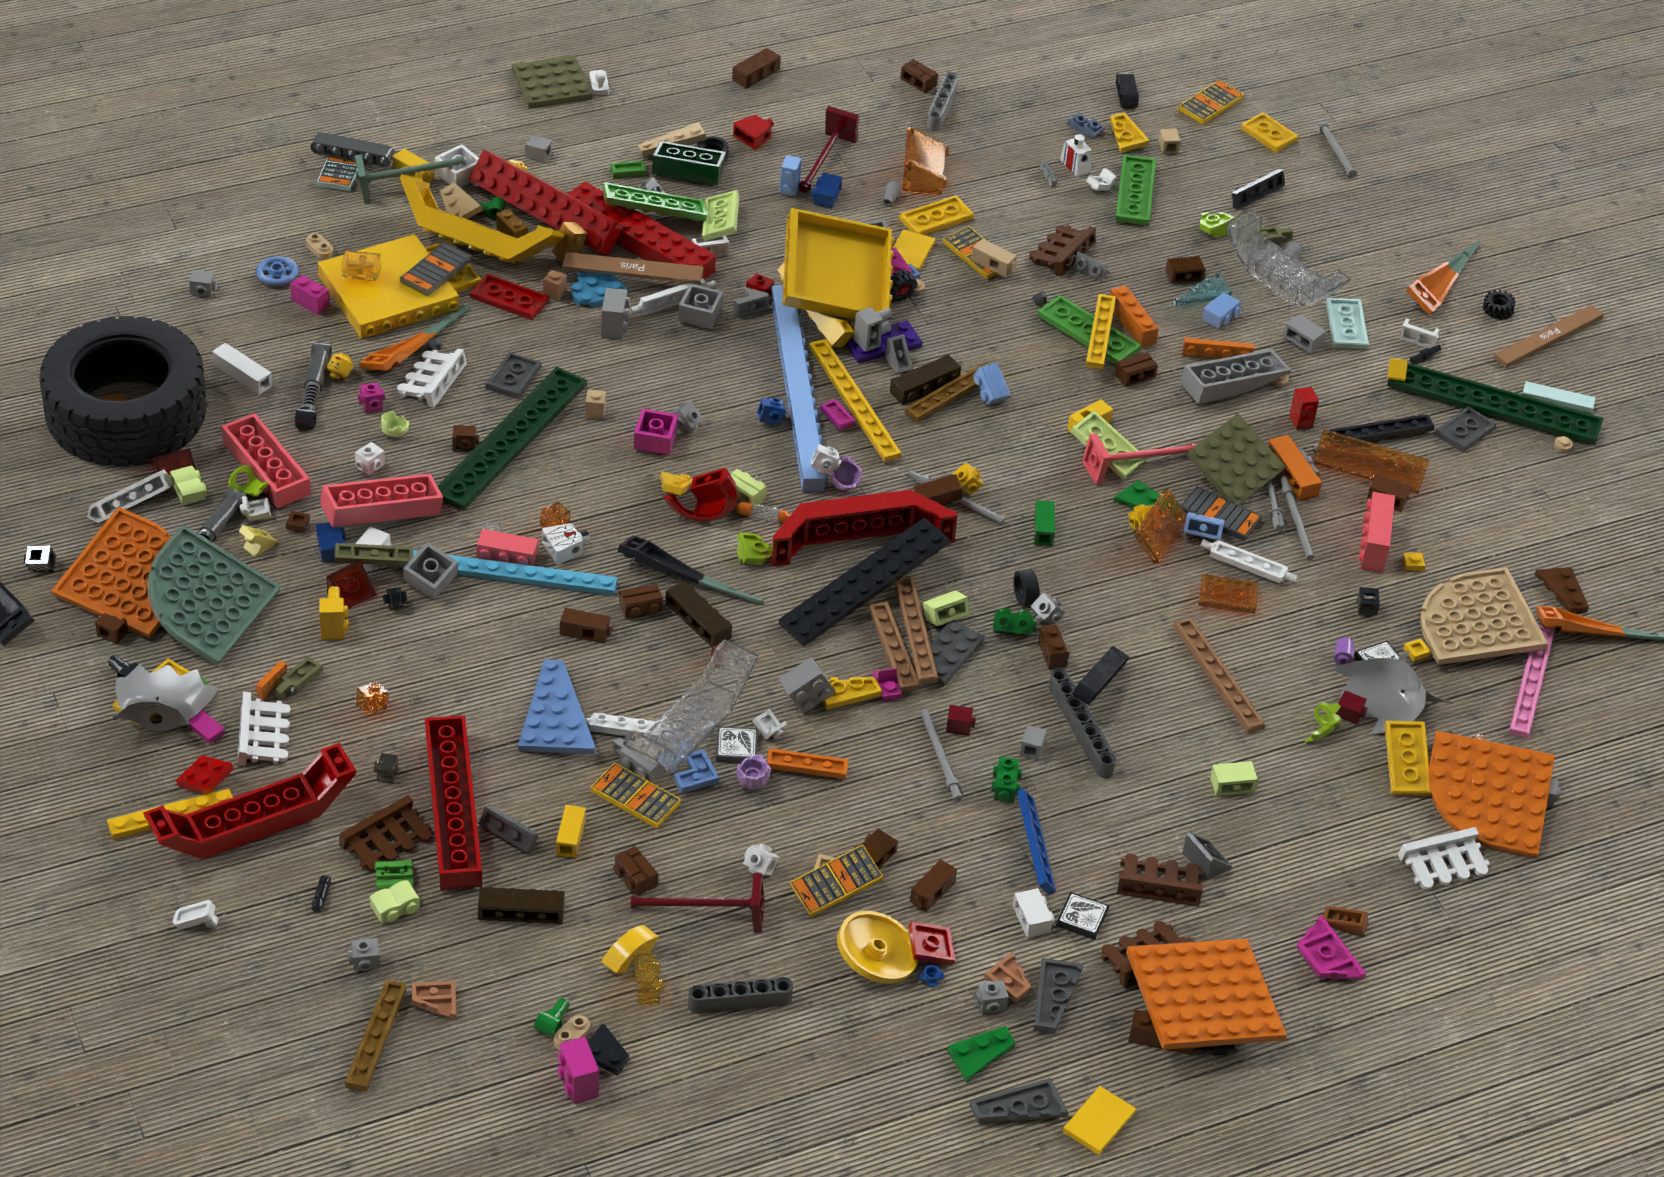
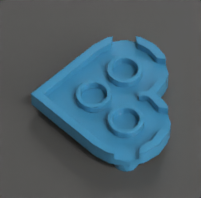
[571,271,628,308]

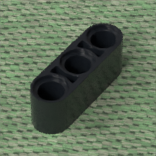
[1116,73,1139,107]

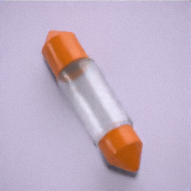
[735,502,791,523]

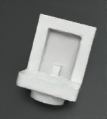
[1086,168,1116,192]
[240,496,271,522]
[752,709,787,740]

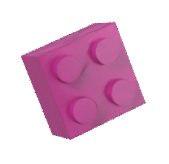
[634,408,678,455]
[557,1037,599,1104]

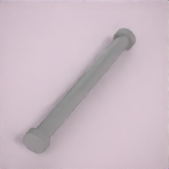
[1319,122,1357,178]

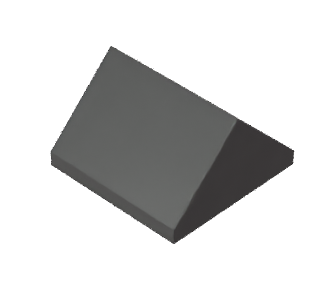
[1183,831,1232,880]

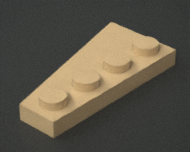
[638,122,707,157]

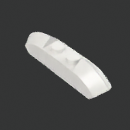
[87,469,172,523]

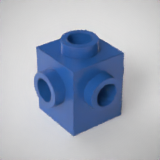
[757,397,787,425]

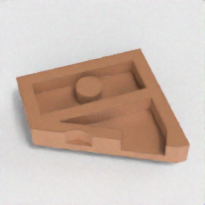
[984,952,1031,1003]
[412,981,457,1020]

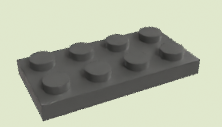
[912,620,984,687]

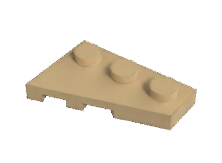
[440,182,484,219]

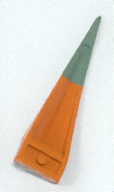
[1405,241,1481,315]
[359,303,471,371]
[1536,606,1664,641]

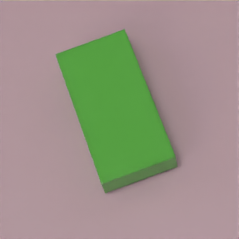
[610,161,647,178]

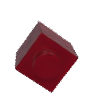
[1336,690,1368,724]
[946,705,976,736]

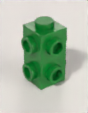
[993,608,1037,635]
[991,757,1022,802]

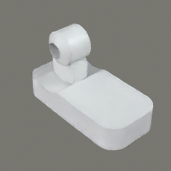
[590,70,609,96]
[173,900,218,930]

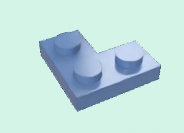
[674,749,719,794]

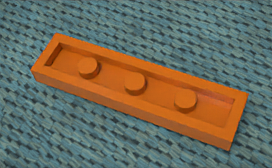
[1182,337,1255,359]
[766,748,849,779]

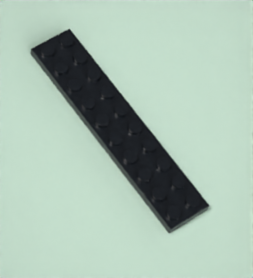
[778,517,950,647]

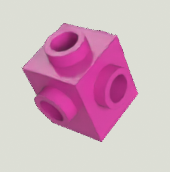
[357,382,385,414]

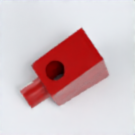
[733,115,774,151]

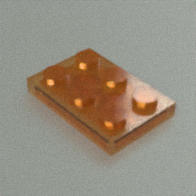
[1198,574,1258,614]

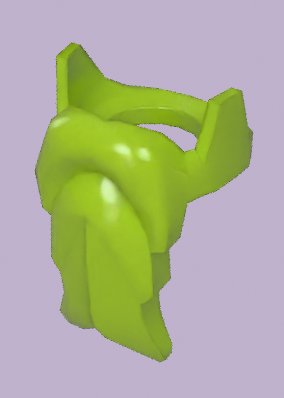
[228,465,268,497]
[1305,703,1342,743]

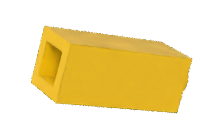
[392,149,435,183]
[1067,399,1113,433]
[556,805,586,858]

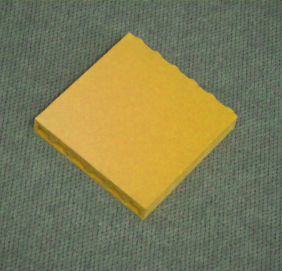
[782,208,894,323]
[318,234,459,339]

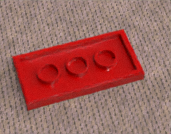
[470,274,549,321]

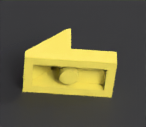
[239,525,278,557]

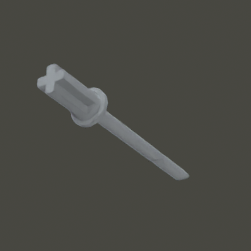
[1267,480,1285,533]

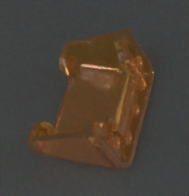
[902,127,949,194]

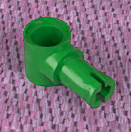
[478,197,506,220]
[534,998,569,1038]

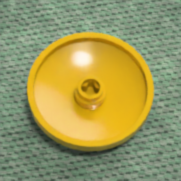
[837,911,918,984]

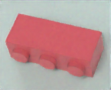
[477,529,538,566]

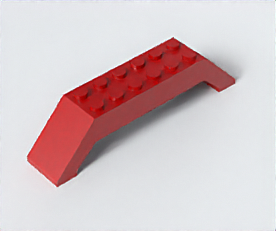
[771,489,958,566]
[143,743,356,860]

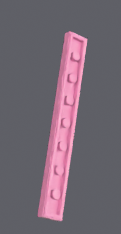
[1509,625,1555,739]

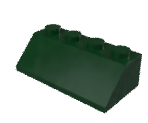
[652,141,726,185]

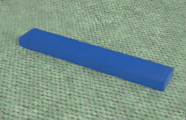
[1017,788,1056,895]

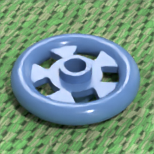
[256,256,299,286]

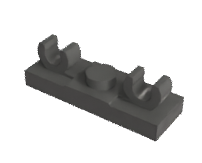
[479,805,539,853]

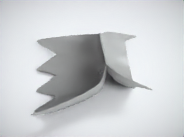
[1333,651,1454,735]
[111,664,218,732]

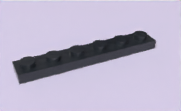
[1328,414,1435,447]

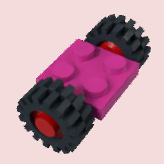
[890,247,918,302]

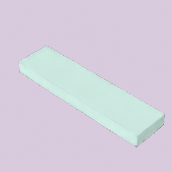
[1522,381,1595,413]

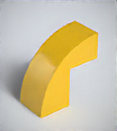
[601,925,659,974]

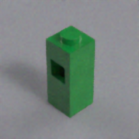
[1034,500,1055,546]

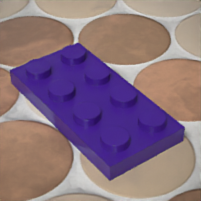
[845,320,923,363]

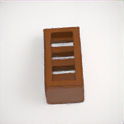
[1323,906,1369,937]

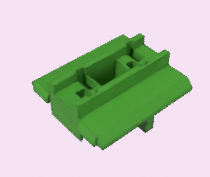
[375,860,414,890]

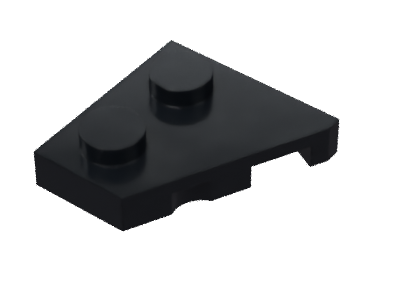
[588,1023,629,1076]

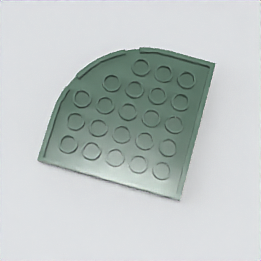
[148,525,281,666]

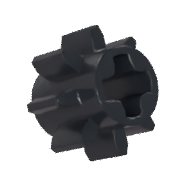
[383,587,407,609]

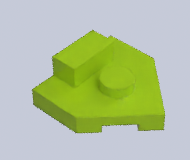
[1200,212,1237,238]
[736,532,772,565]

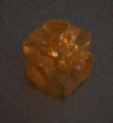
[540,502,570,528]
[356,683,389,713]

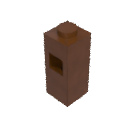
[914,474,962,505]
[560,608,613,643]
[910,859,957,912]

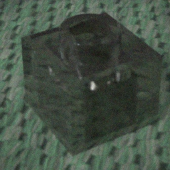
[374,753,398,784]

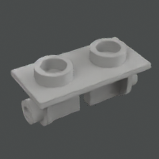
[1073,252,1110,281]

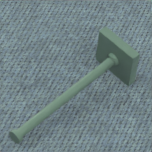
[355,154,466,203]

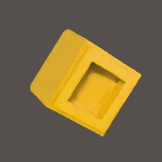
[1387,358,1408,382]

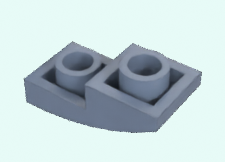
[1067,112,1105,137]

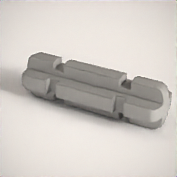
[1040,161,1058,186]

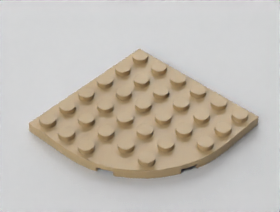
[1420,567,1548,665]

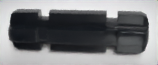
[312,875,331,912]

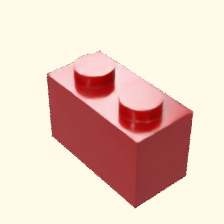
[1289,387,1319,430]

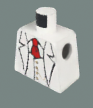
[542,524,590,565]

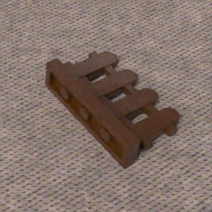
[1029,225,1096,277]
[339,795,432,872]
[1117,853,1203,906]
[1101,921,1195,988]

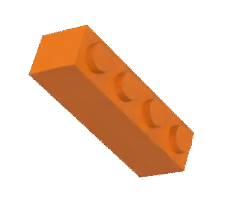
[1110,285,1159,348]
[1267,435,1322,500]

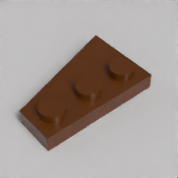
[1534,567,1589,613]

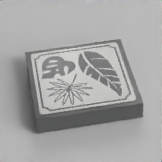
[716,726,758,762]

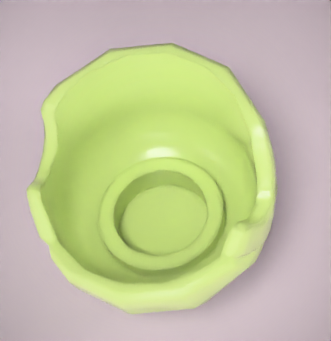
[381,411,409,438]

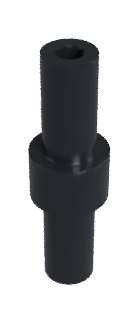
[1410,344,1441,364]

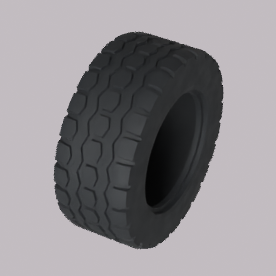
[39,316,207,466]

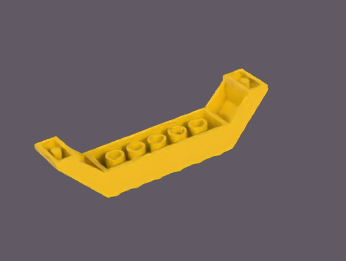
[400,174,566,264]

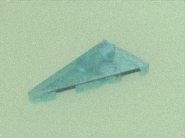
[1174,271,1232,306]

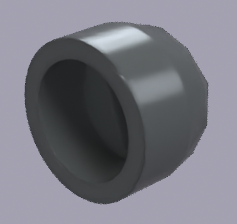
[1032,291,1047,306]
[426,337,442,351]

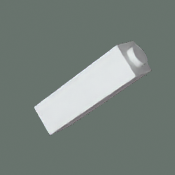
[212,343,272,395]

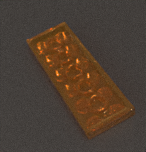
[1313,429,1429,494]

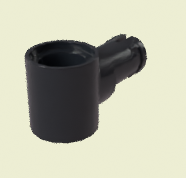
[108,655,139,678]

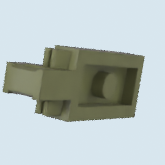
[1245,226,1293,246]
[275,657,323,701]

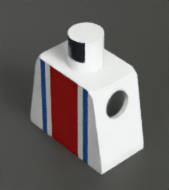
[1060,134,1092,178]

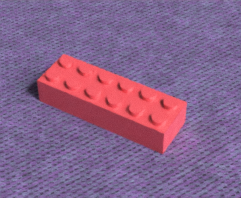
[221,413,311,509]
[320,474,443,527]

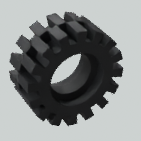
[1483,290,1516,320]

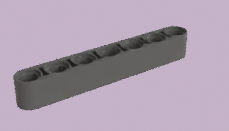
[1048,668,1116,778]

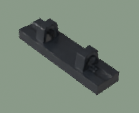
[1231,169,1285,209]

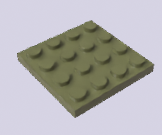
[512,55,592,108]
[1186,413,1286,505]

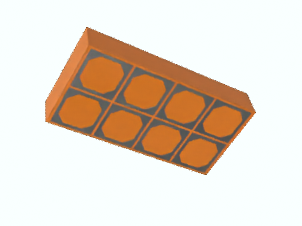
[256,661,287,701]

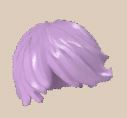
[831,455,862,491]
[736,754,772,790]

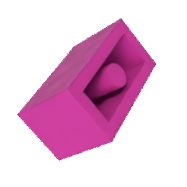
[290,275,330,315]

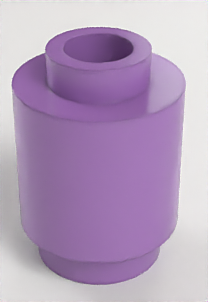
[1334,637,1355,665]

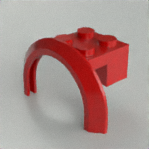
[663,467,738,521]

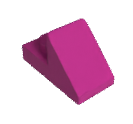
[872,668,902,702]

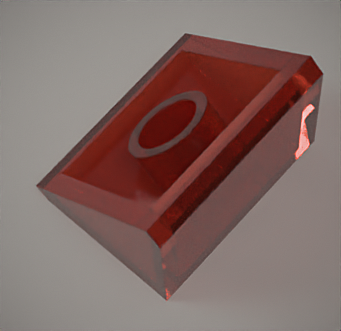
[149,448,196,475]
[326,560,376,609]

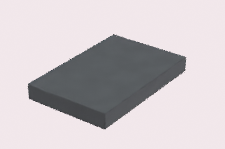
[485,352,542,399]
[1435,406,1497,453]

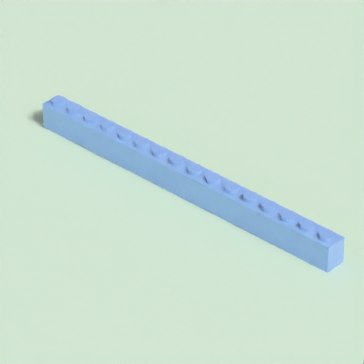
[771,285,828,492]

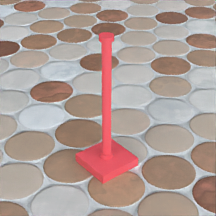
[1082,433,1196,485]

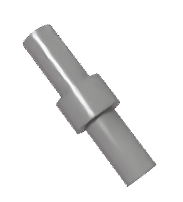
[1299,448,1320,476]

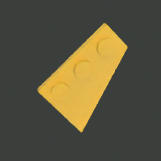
[1110,112,1150,153]
[660,471,693,495]
[822,677,882,710]

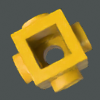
[952,462,984,496]
[1128,504,1161,532]

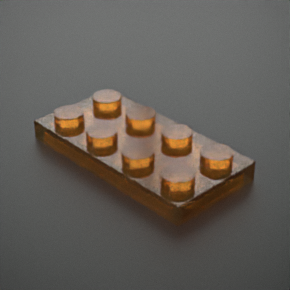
[1134,489,1187,564]

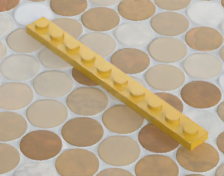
[809,339,901,462]

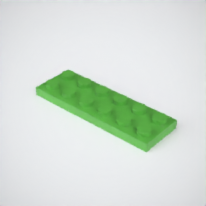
[1115,154,1156,226]
[603,182,707,221]
[1037,295,1141,365]

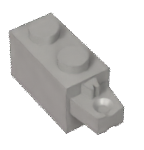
[613,737,667,783]

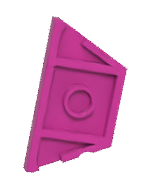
[1296,915,1366,980]

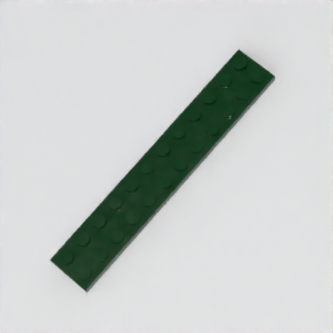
[1387,363,1604,445]
[437,367,587,511]

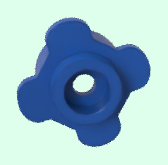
[919,965,944,987]

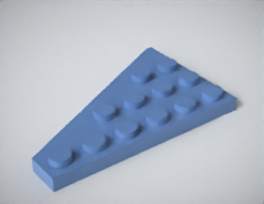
[518,659,596,754]

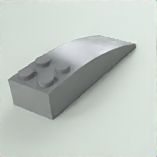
[1180,349,1291,404]

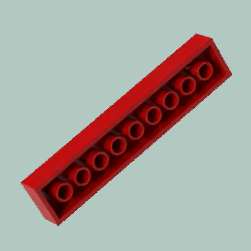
[469,149,624,256]
[568,181,716,284]
[425,715,482,890]

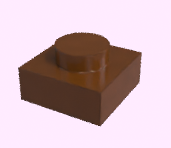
[286,511,310,533]

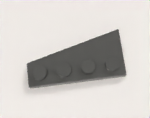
[1034,958,1084,1033]
[969,1078,1068,1123]

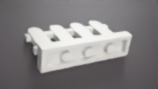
[397,349,467,408]
[237,692,291,766]
[1398,827,1490,890]

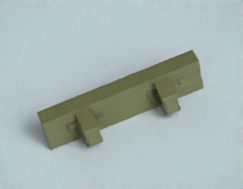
[335,543,413,569]

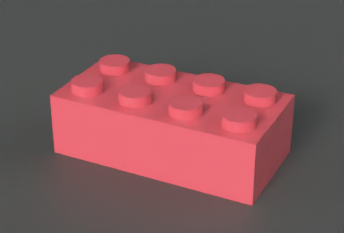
[1358,492,1395,573]

